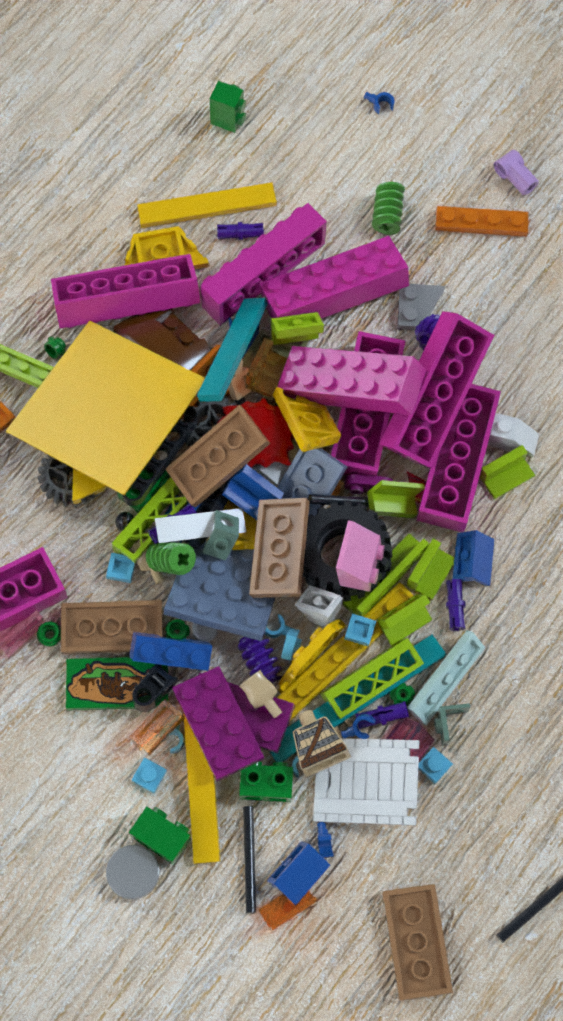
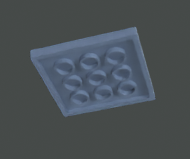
[164,537,276,641]

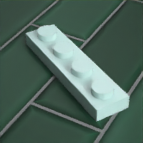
[407,630,485,725]

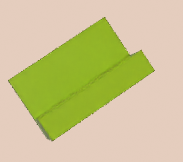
[271,312,324,345]
[479,445,535,500]
[367,480,425,518]
[406,538,454,600]
[376,594,432,646]

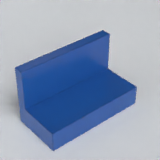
[222,464,284,520]
[452,530,494,586]
[266,841,330,905]

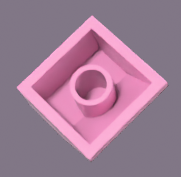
[336,521,385,592]

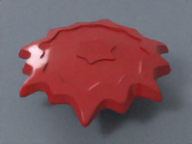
[217,398,295,468]

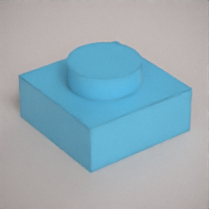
[106,553,136,583]
[344,614,376,647]
[281,628,302,661]
[418,747,453,784]
[132,757,167,794]

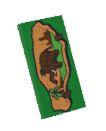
[66,657,169,710]

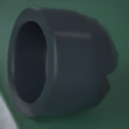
[115,512,134,532]

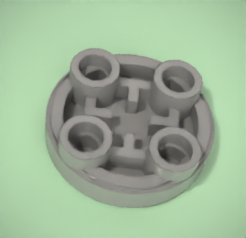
[106,845,160,900]

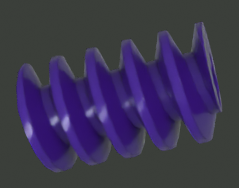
[238,632,283,684]

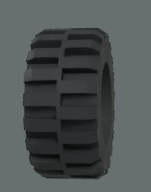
[303,501,393,601]

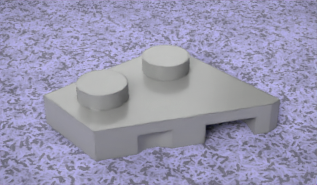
[398,284,445,330]

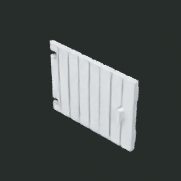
[313,738,419,826]

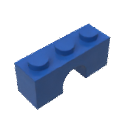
[129,632,212,671]

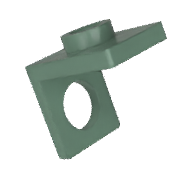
[203,510,239,560]
[434,703,470,746]

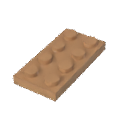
[166,405,270,508]
[249,498,310,598]
[61,600,163,655]
[382,884,453,1001]

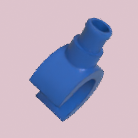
[364,92,395,114]
[341,714,376,739]
[317,822,334,858]

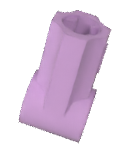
[494,150,539,195]

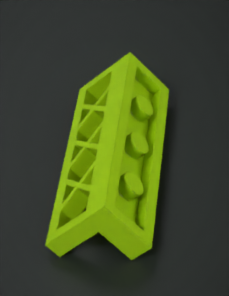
[111,477,189,563]
[342,533,429,617]
[320,638,424,719]

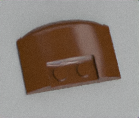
[113,308,212,371]

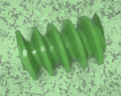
[372,182,405,235]
[146,542,196,575]

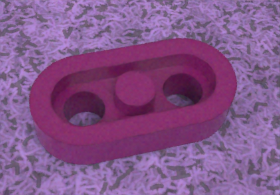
[344,474,393,495]

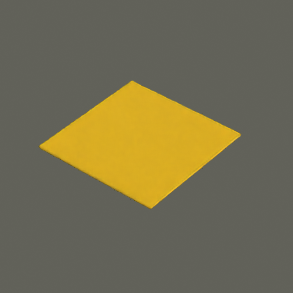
[6,321,205,495]

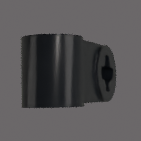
[132,664,179,712]

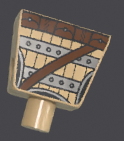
[293,710,351,777]

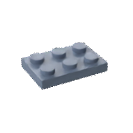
[277,448,347,516]

